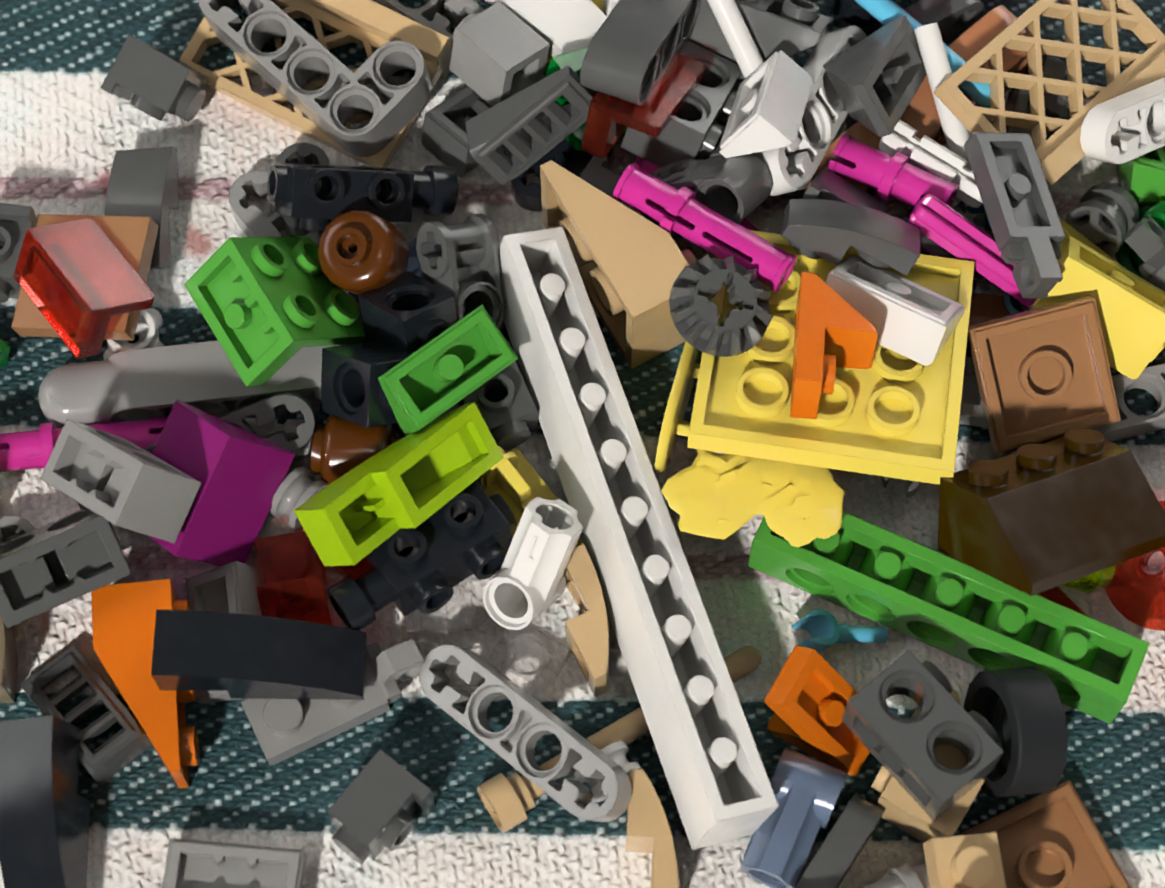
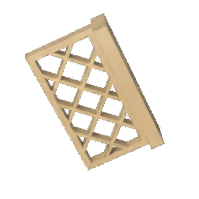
[179,0,452,168]
[933,0,1165,188]

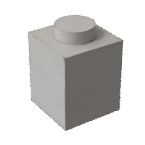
[449,1,550,107]

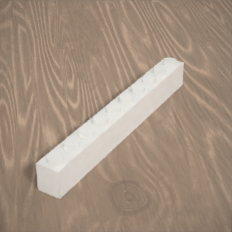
[499,227,779,850]

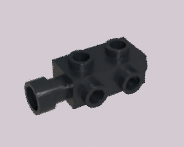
[267,163,458,231]
[326,480,517,631]

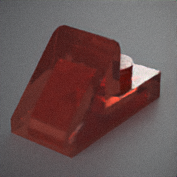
[254,531,335,626]

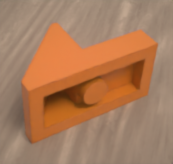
[790,272,878,419]
[763,645,870,777]

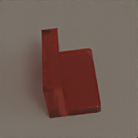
[581,53,705,159]
[13,218,155,359]

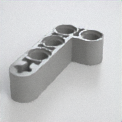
[198,0,433,157]

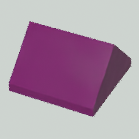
[147,399,296,567]

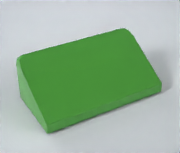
[378,305,519,435]

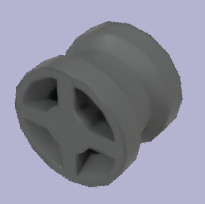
[1065,183,1140,257]

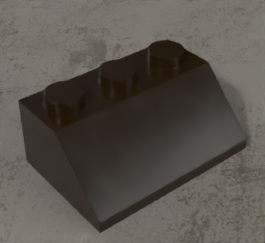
[937,428,1165,596]

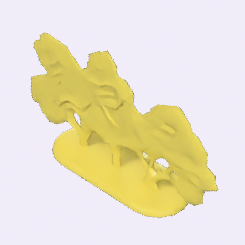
[655,255,845,547]

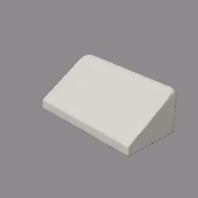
[719,50,813,158]
[825,255,966,366]

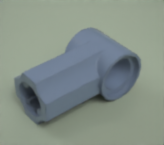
[740,747,848,888]

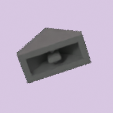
[823,16,927,137]

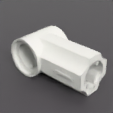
[482,497,583,630]

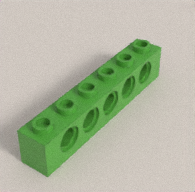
[748,511,1150,724]

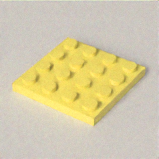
[687,230,975,485]

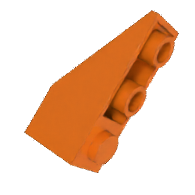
[91,579,199,789]

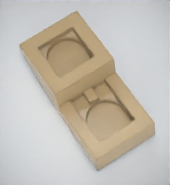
[564,543,609,697]
[625,769,679,888]

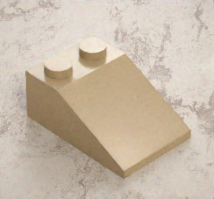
[540,160,697,369]

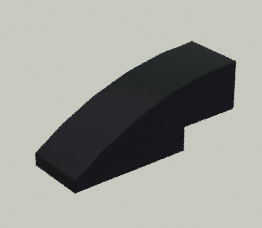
[151,609,367,700]
[0,715,91,888]

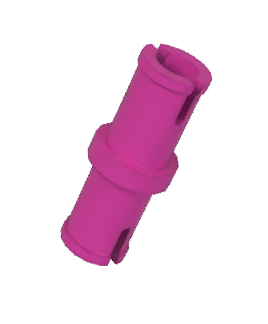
[828,134,959,207]

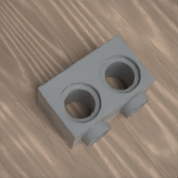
[40,419,201,543]

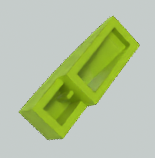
[293,402,504,566]

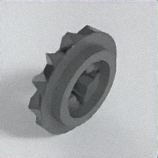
[669,254,773,357]

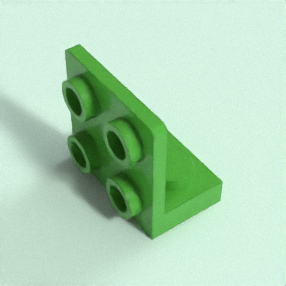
[184,236,366,387]

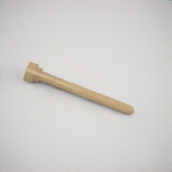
[477,646,761,833]

